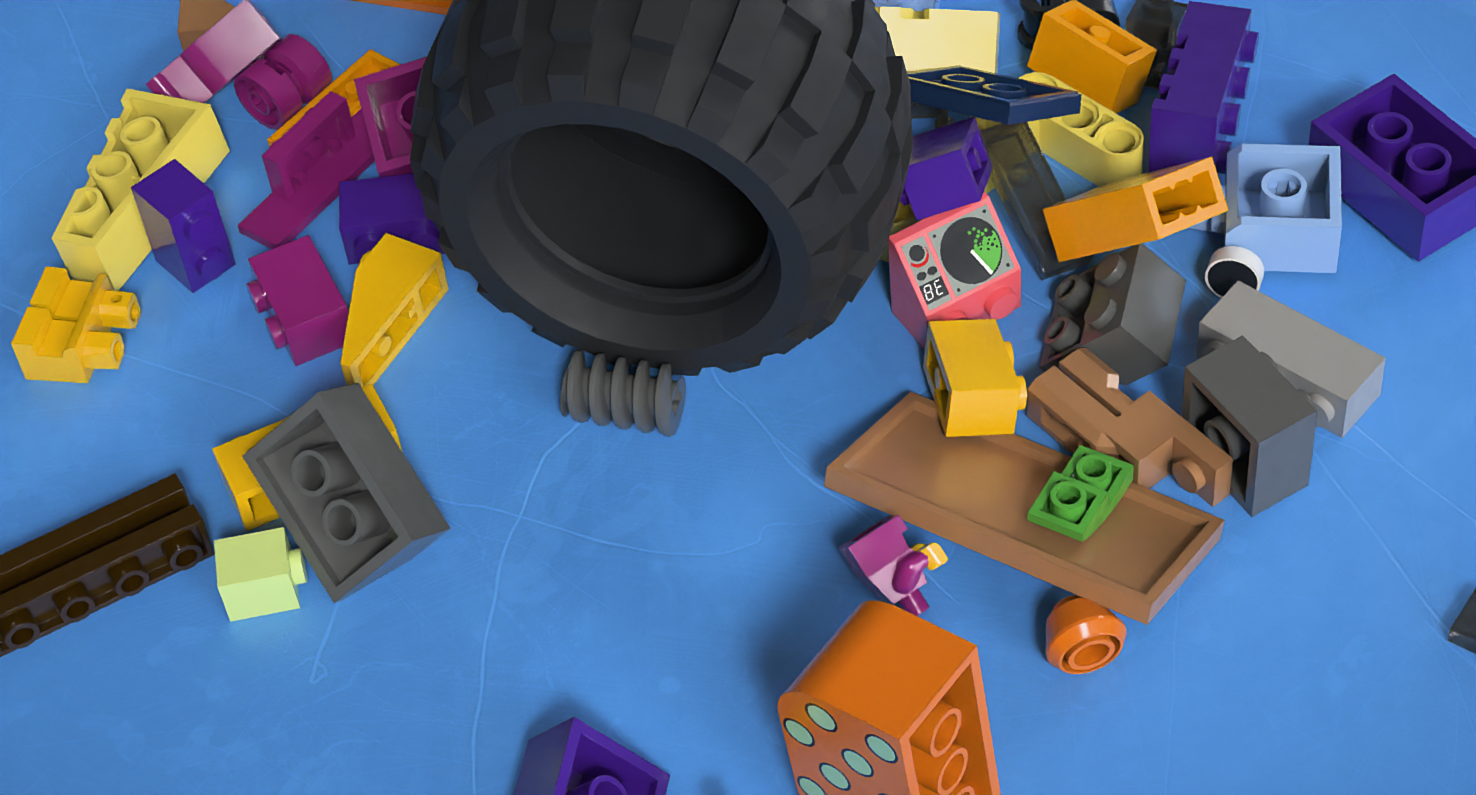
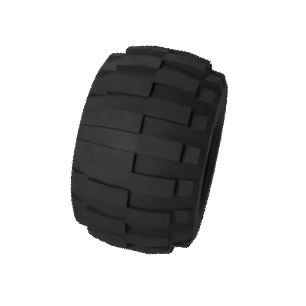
[410,0,912,376]

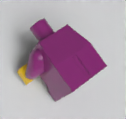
[838,515,948,616]

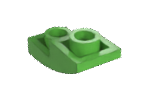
[1027,445,1134,542]

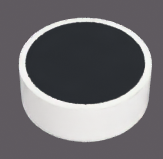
[1205,246,1264,298]

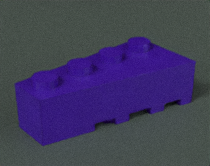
[1148,1,1259,174]

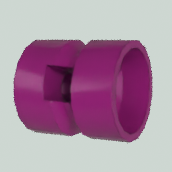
[234,34,332,130]

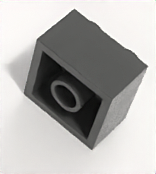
[1182,335,1317,517]

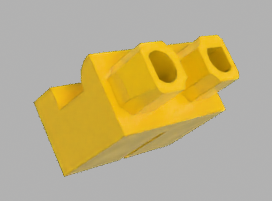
[11,266,141,383]

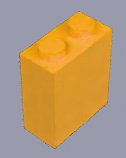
[1043,157,1228,262]

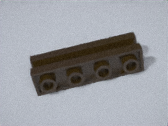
[0,473,215,657]

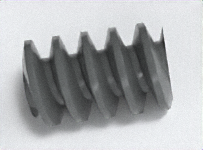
[560,349,686,437]

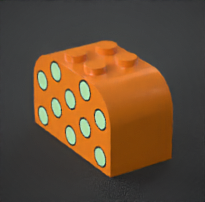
[777,600,1001,795]

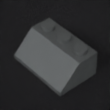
[242,383,451,603]

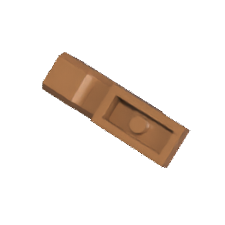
[1027,348,1233,507]

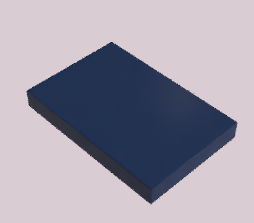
[907,65,1082,125]

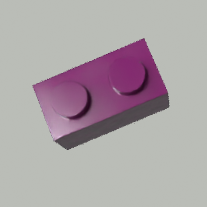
[246,235,349,367]

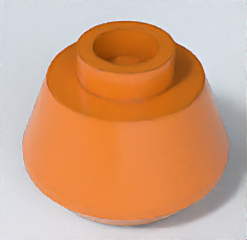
[1046,595,1127,674]

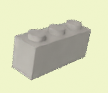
[1197,281,1386,438]

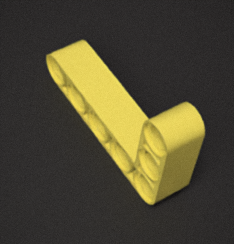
[880,72,1144,262]

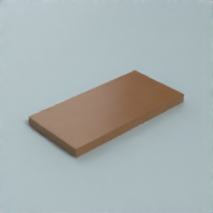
[824,392,1225,625]

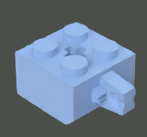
[1188,143,1342,273]

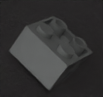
[1039,243,1186,385]

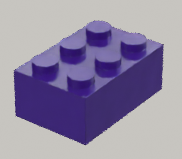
[1309,74,1476,262]

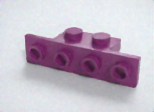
[237,91,375,249]

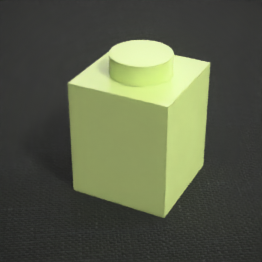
[214,527,308,622]

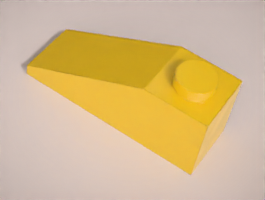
[341,233,449,387]

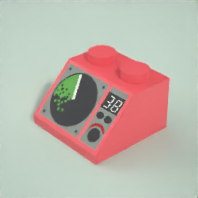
[888,192,1021,350]

